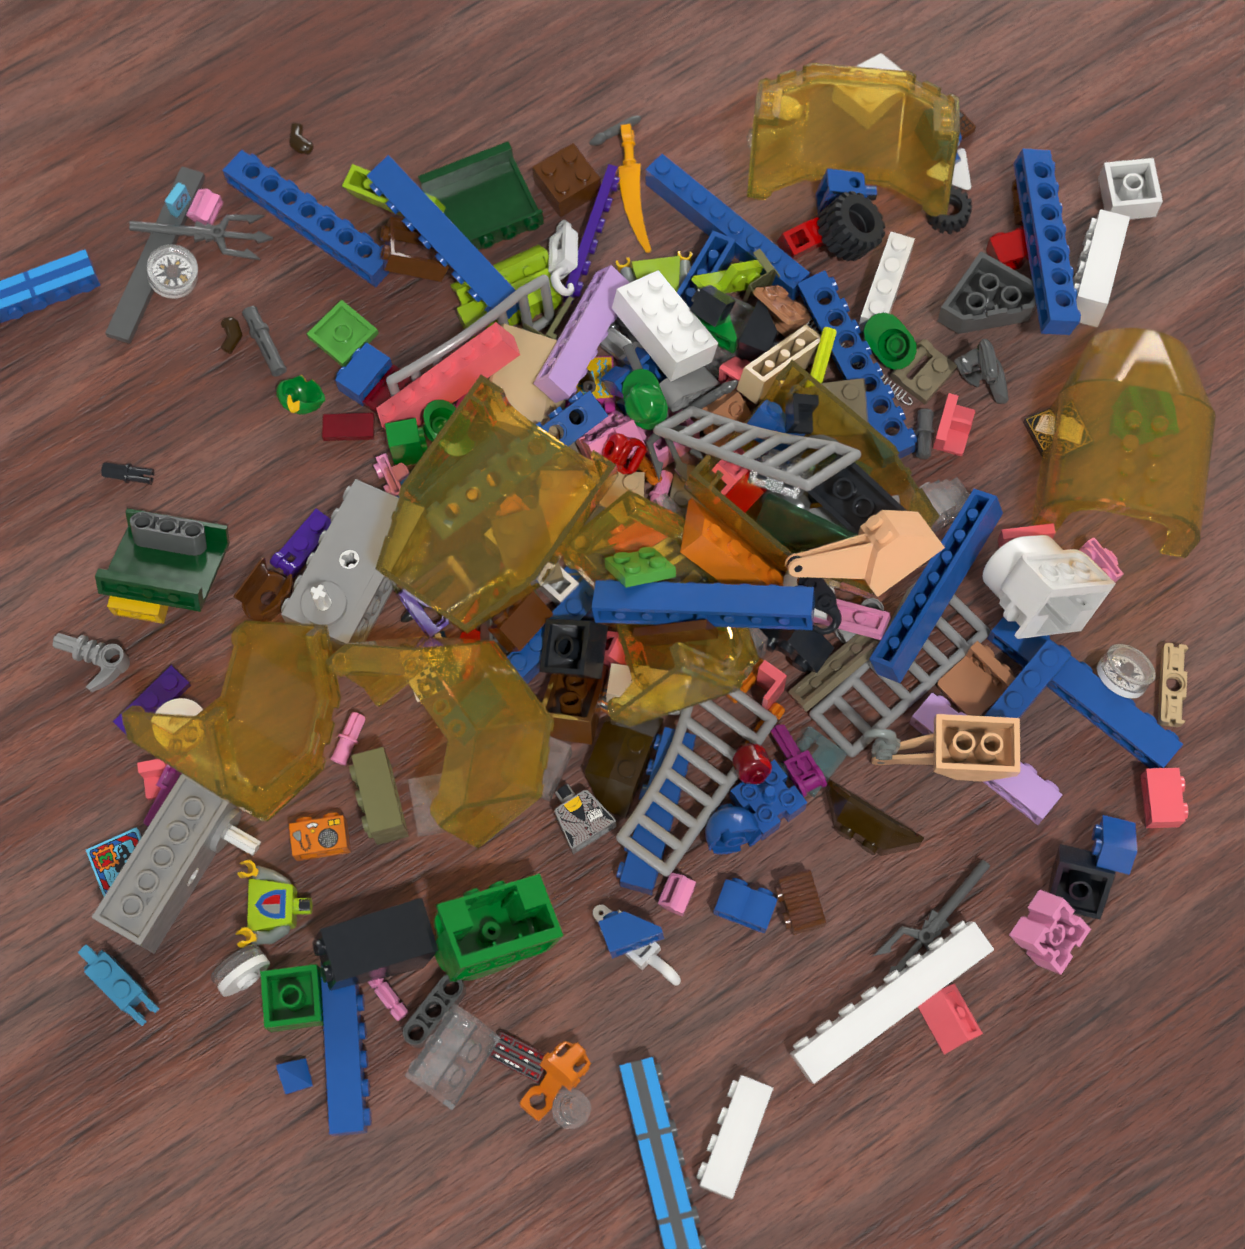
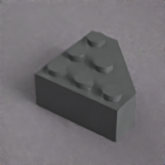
[937,251,1037,334]

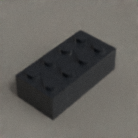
[807,454,907,536]

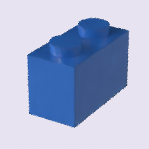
[335,342,392,406]
[1092,815,1137,875]

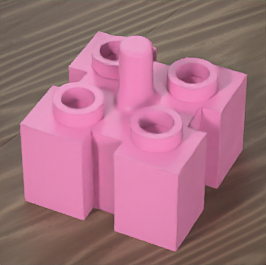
[576,410,646,472]
[1009,890,1091,975]

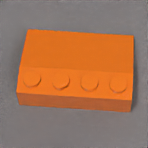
[680,498,784,586]

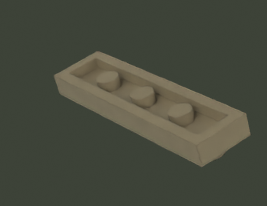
[788,634,881,712]

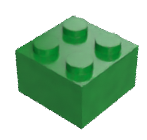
[260,964,324,1032]

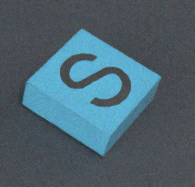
[165,182,191,218]

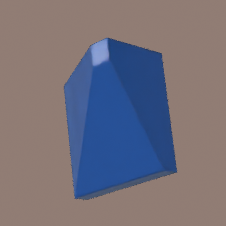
[276,1058,313,1095]

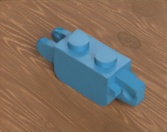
[78,945,160,1026]

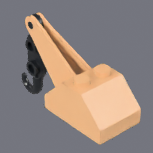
[785,510,945,635]

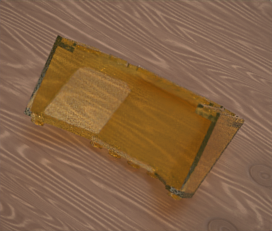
[747,63,960,216]
[561,490,759,727]
[121,621,341,822]
[325,636,554,848]

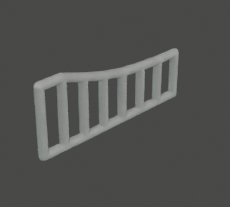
[386,275,555,397]
[653,406,861,491]
[809,581,991,758]
[616,667,777,876]

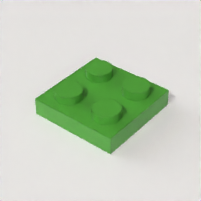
[307,300,379,367]
[605,547,676,588]

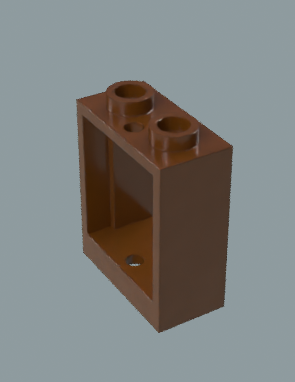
[380,216,449,282]

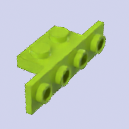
[691,260,763,294]

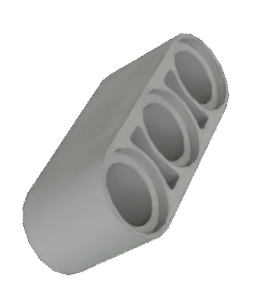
[659,366,721,412]

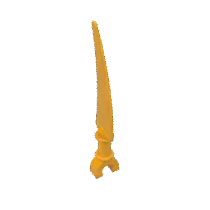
[619,124,651,253]

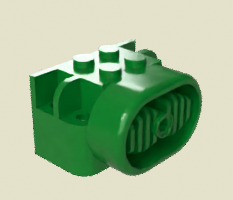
[434,874,564,982]

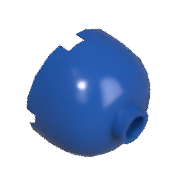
[705,804,762,854]

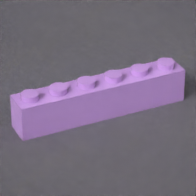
[533,265,630,403]
[909,693,1062,825]

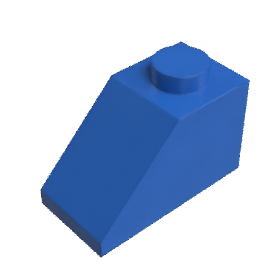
[598,911,664,959]

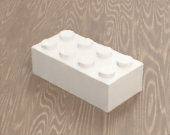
[1073,209,1130,327]
[612,270,718,381]

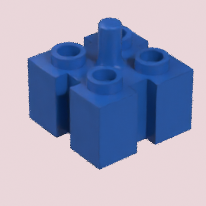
[600,347,667,417]
[730,759,807,841]

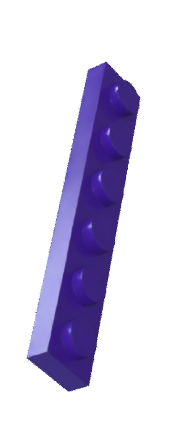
[563,164,620,305]

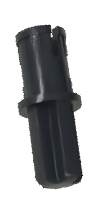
[101,462,155,485]

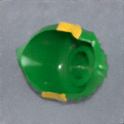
[276,375,325,415]

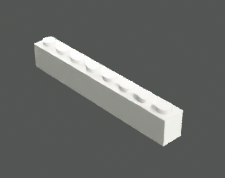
[790,921,994,1084]

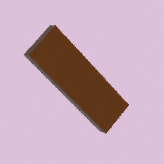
[633,619,719,646]

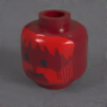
[732,743,772,784]

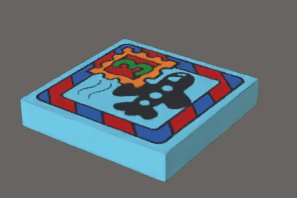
[86,827,142,897]

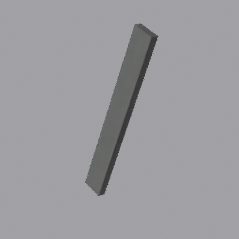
[105,167,206,344]

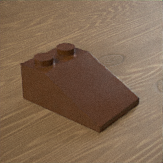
[538,665,608,745]

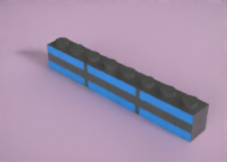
[620,1057,707,1249]

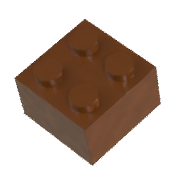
[532,143,601,218]

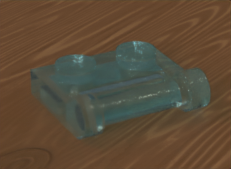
[779,727,848,798]

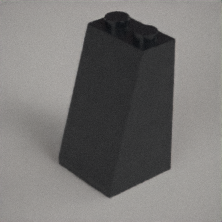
[313,898,439,991]

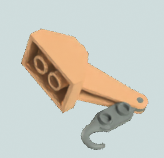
[863,714,1020,781]

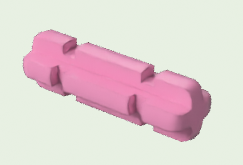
[368,978,408,1021]

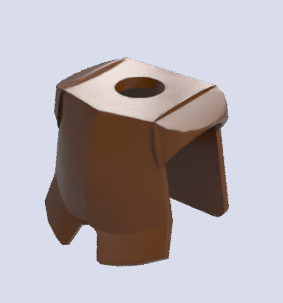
[234,557,293,624]

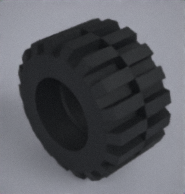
[817,191,885,261]

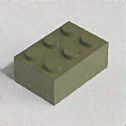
[349,747,409,845]

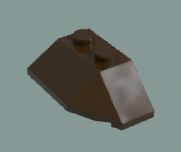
[585,710,664,819]
[825,779,925,856]

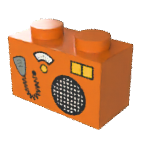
[289,813,351,861]

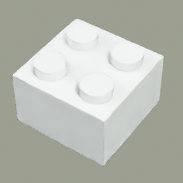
[1098,158,1163,219]

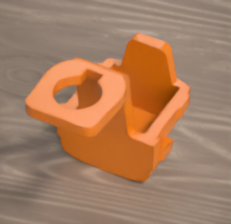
[519,1041,591,1121]

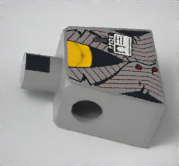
[554,784,616,855]

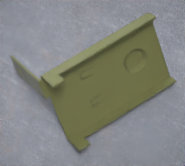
[742,249,780,305]
[522,296,573,339]

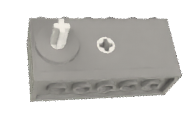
[281,479,427,657]
[91,771,261,954]

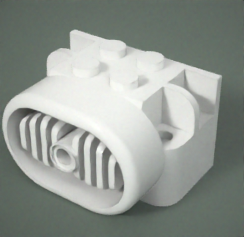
[983,535,1116,639]

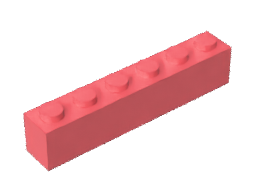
[376,322,520,429]

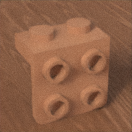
[753,285,811,338]
[690,390,753,449]
[937,641,1015,716]

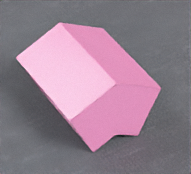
[186,189,223,225]
[658,873,696,917]

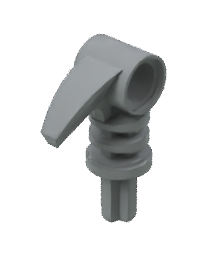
[52,633,130,692]

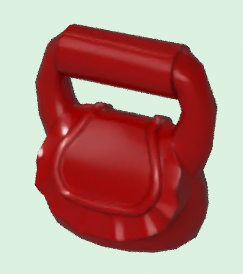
[601,433,647,474]

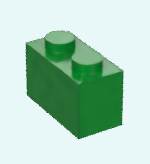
[385,418,429,466]

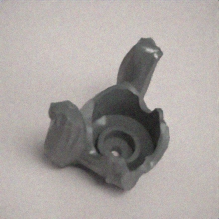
[954,339,1009,404]

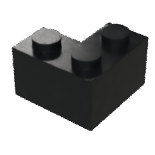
[754,625,834,673]

